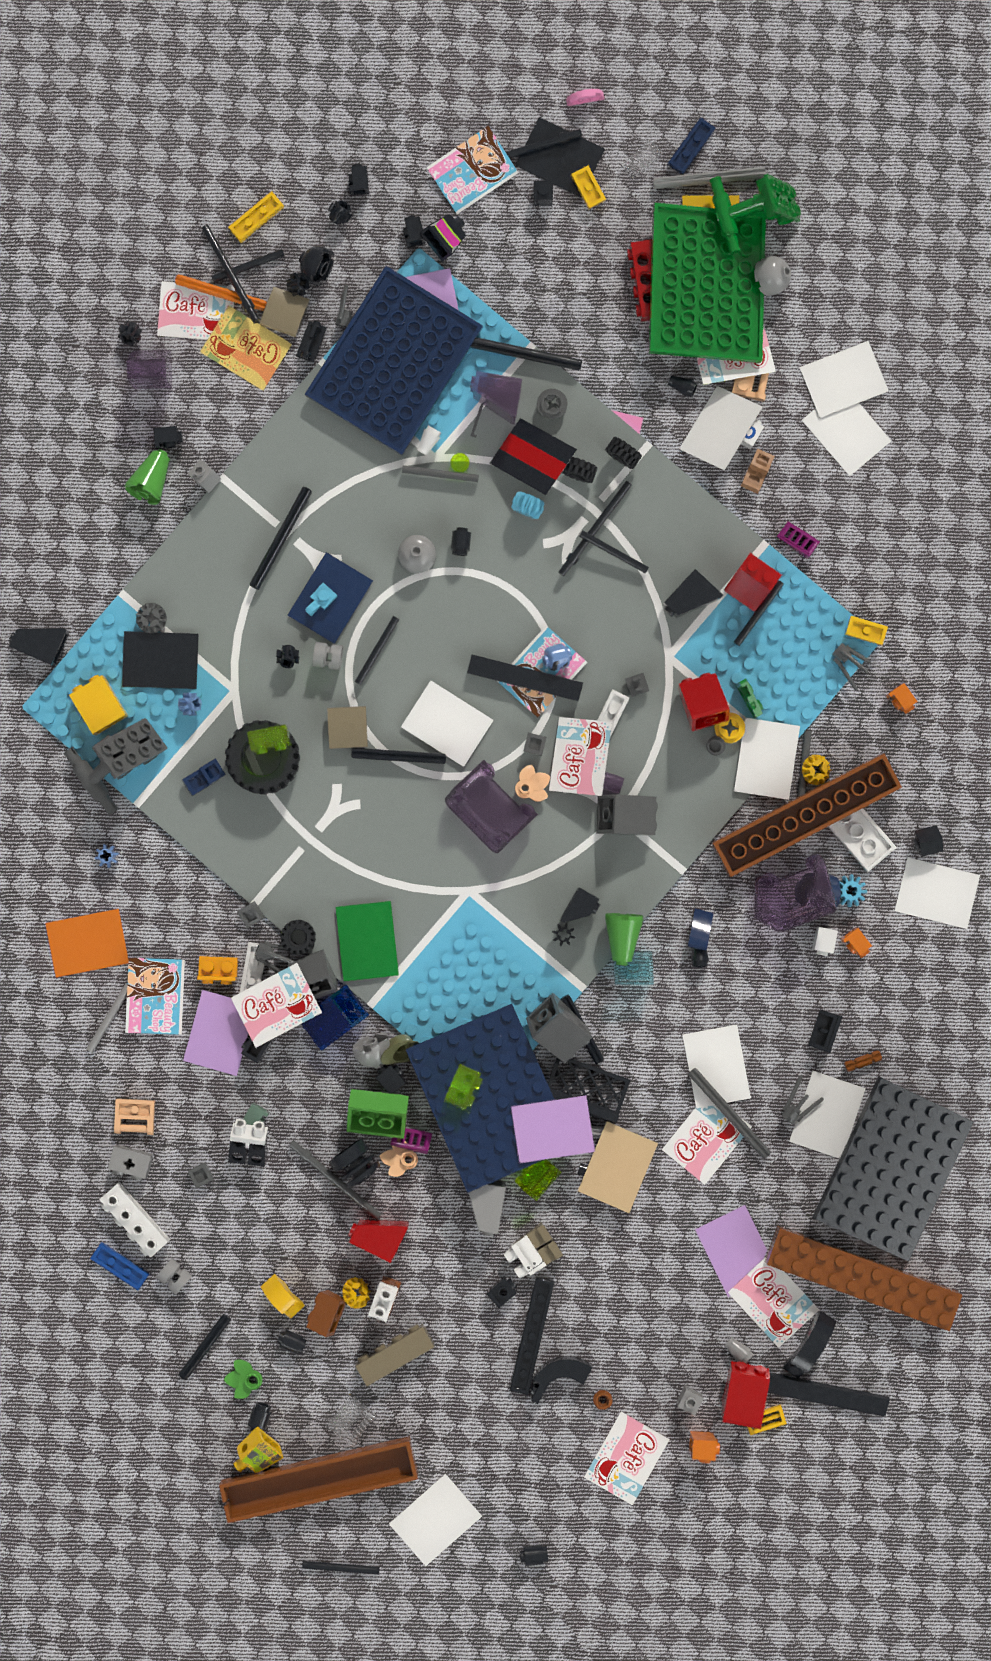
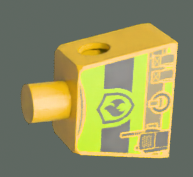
[234,1427,284,1473]

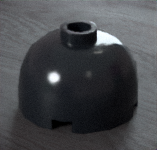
[299,246,335,286]

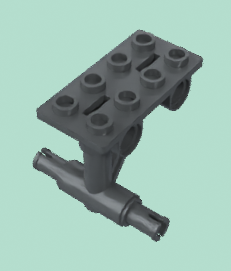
[63,718,167,815]

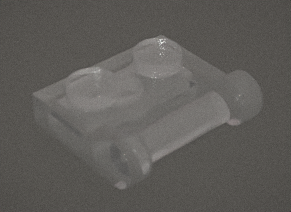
[326,1394,377,1447]

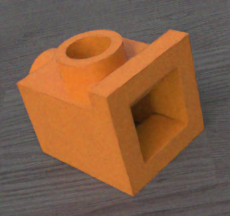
[885,683,918,714]
[840,928,872,958]

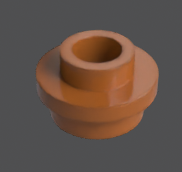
[593,1390,613,1410]

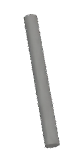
[86,983,127,1053]

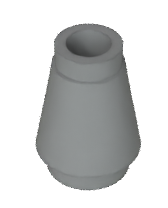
[724,1337,753,1363]

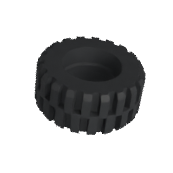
[225,720,300,795]

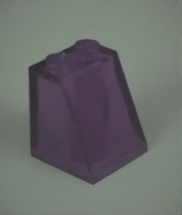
[127,350,172,389]
[470,371,522,425]

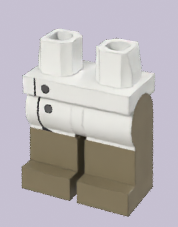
[504,1222,563,1278]

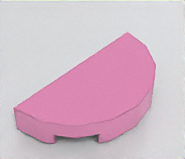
[566,89,604,106]

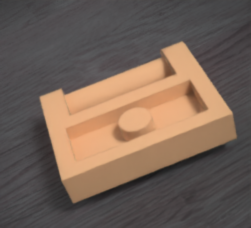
[732,373,769,401]
[114,1099,155,1135]

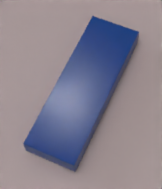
[90,1242,150,1290]

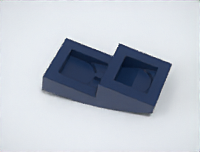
[182,758,226,796]
[688,909,713,951]

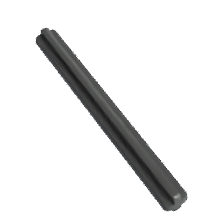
[688,1068,771,1159]

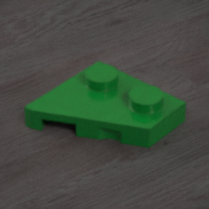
[736,679,763,719]

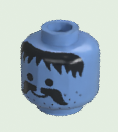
[542,644,572,671]

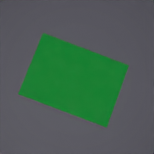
[336,901,399,981]

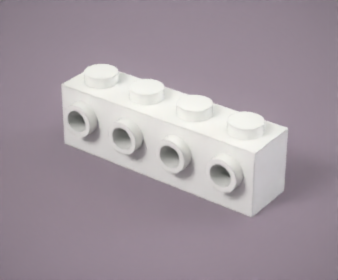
[99,1182,171,1258]

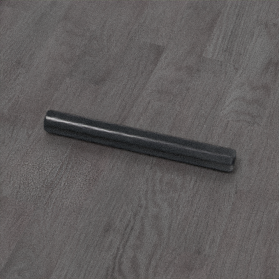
[351,748,446,764]

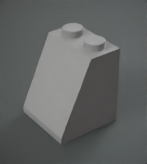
[469,1181,506,1236]

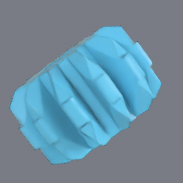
[511,492,544,519]
[839,874,867,907]

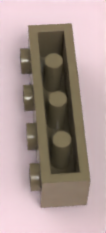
[355,1324,435,1386]

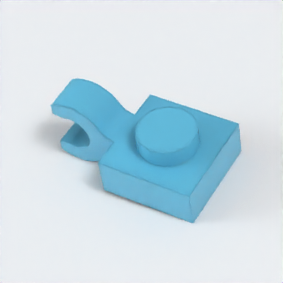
[305,583,337,616]

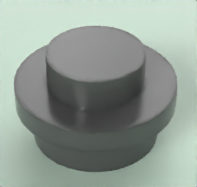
[706,736,726,756]

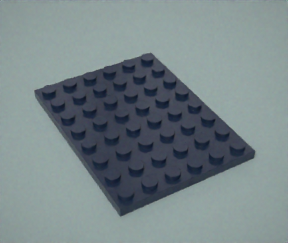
[305,266,483,456]
[406,1004,554,1193]

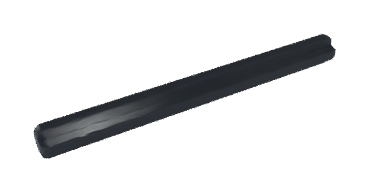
[471,337,582,371]
[250,487,312,590]

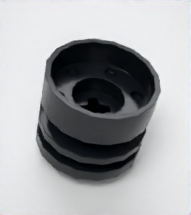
[329,1138,381,1189]

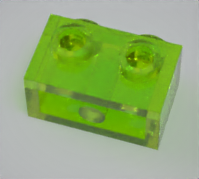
[247,724,291,755]
[444,1064,483,1111]
[514,1159,562,1201]

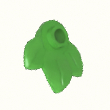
[224,1359,263,1399]

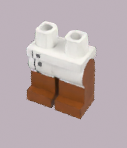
[368,1275,401,1322]

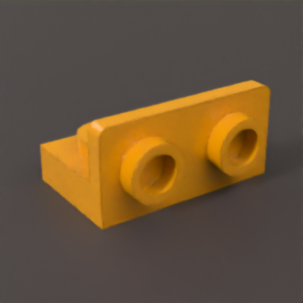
[197,956,238,985]

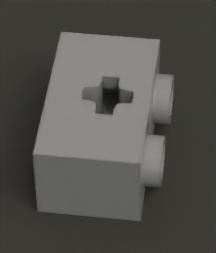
[108,1144,154,1180]

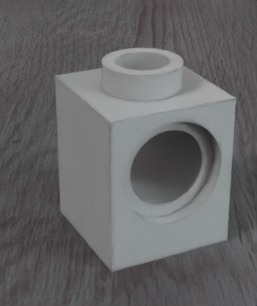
[188,460,221,493]
[676,1385,704,1415]

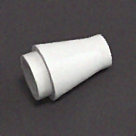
[417,425,441,455]

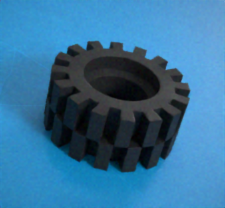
[605,437,642,469]
[562,457,598,483]
[280,920,316,955]

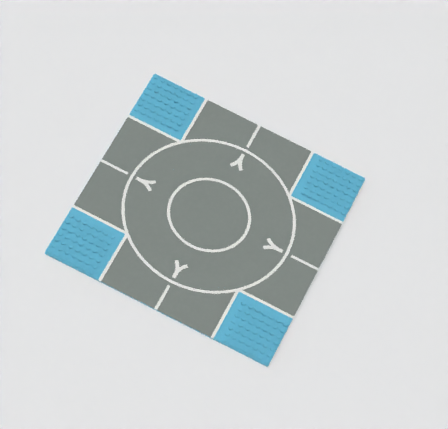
[22,248,878,1050]

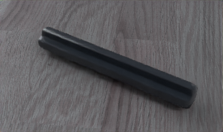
[560,995,604,1064]
[178,1314,231,1381]

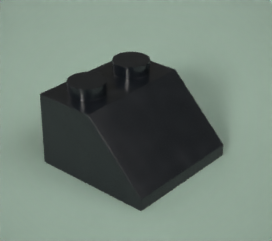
[559,887,601,923]

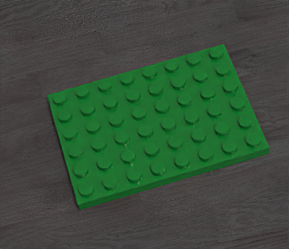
[649,203,766,363]

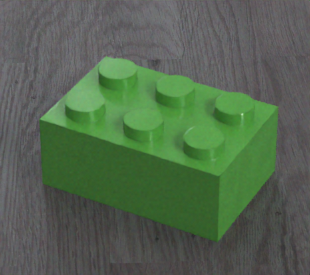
[347,1089,409,1139]

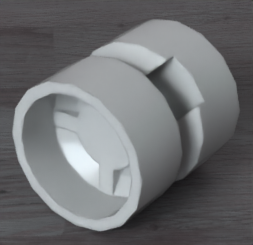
[313,642,343,670]
[156,1258,192,1295]

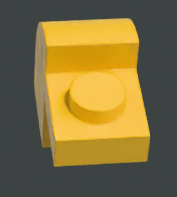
[261,1274,305,1319]

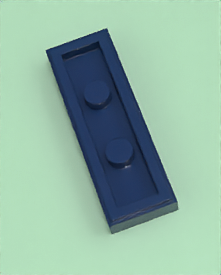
[667,117,716,175]

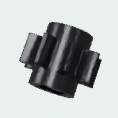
[327,200,352,225]
[286,272,310,296]
[118,321,142,346]
[276,645,300,668]
[552,923,575,946]

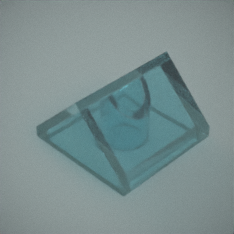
[613,951,654,985]

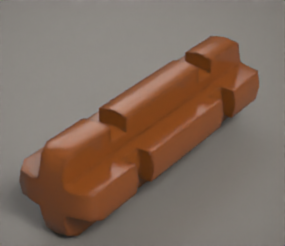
[844,1050,882,1072]

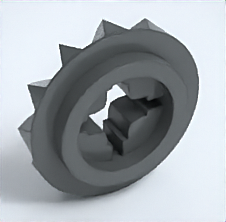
[537,389,567,420]
[136,603,167,633]

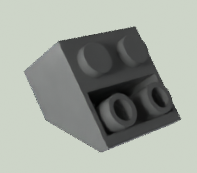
[288,949,338,999]

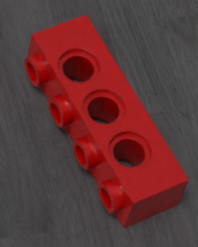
[627,239,652,322]

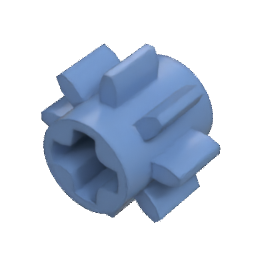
[178,692,202,716]
[95,844,119,868]

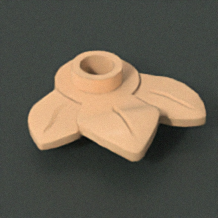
[515,765,550,802]
[380,1138,418,1177]

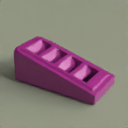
[777,521,820,559]
[390,1128,433,1154]

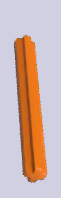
[175,274,267,311]

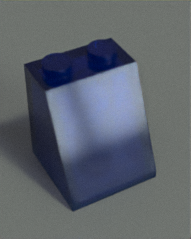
[302,984,369,1051]

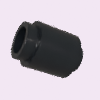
[451,527,471,556]
[277,1329,307,1354]
[247,1402,271,1431]
[520,1544,548,1566]

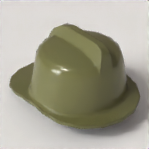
[380,1034,419,1065]

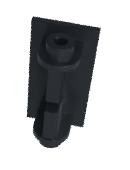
[296,320,327,363]

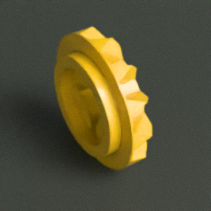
[714,712,745,743]
[802,754,832,785]
[342,1277,371,1309]

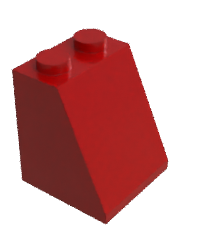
[723,553,782,612]
[678,673,730,731]
[348,1220,409,1263]
[722,1361,770,1429]

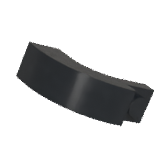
[783,1311,837,1378]
[529,1356,593,1405]

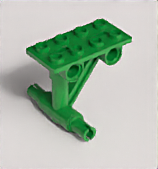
[709,174,801,254]

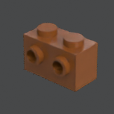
[307,1290,346,1337]

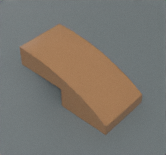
[741,448,775,494]

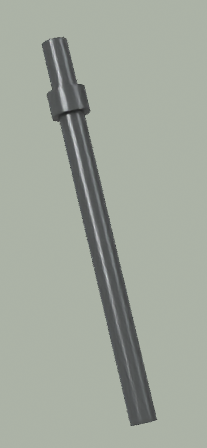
[288,1140,381,1220]

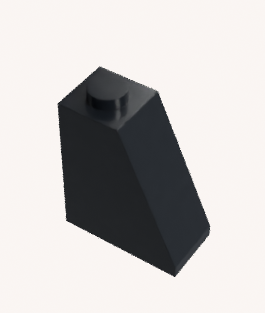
[663,569,723,618]
[9,628,70,667]

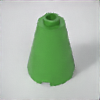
[125,449,170,505]
[605,913,643,965]

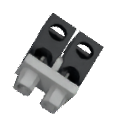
[228,1119,268,1167]

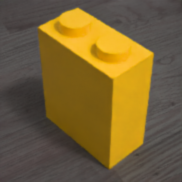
[69,675,128,736]

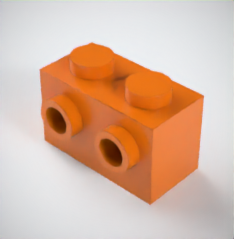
[689,1431,720,1463]

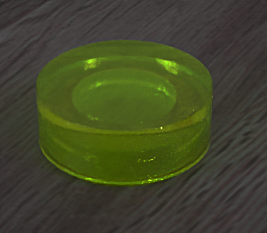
[450,453,470,473]

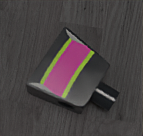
[420,214,466,262]

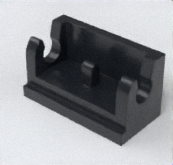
[808,1009,842,1053]

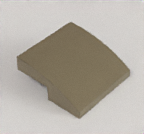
[260,287,310,337]
[327,706,368,749]

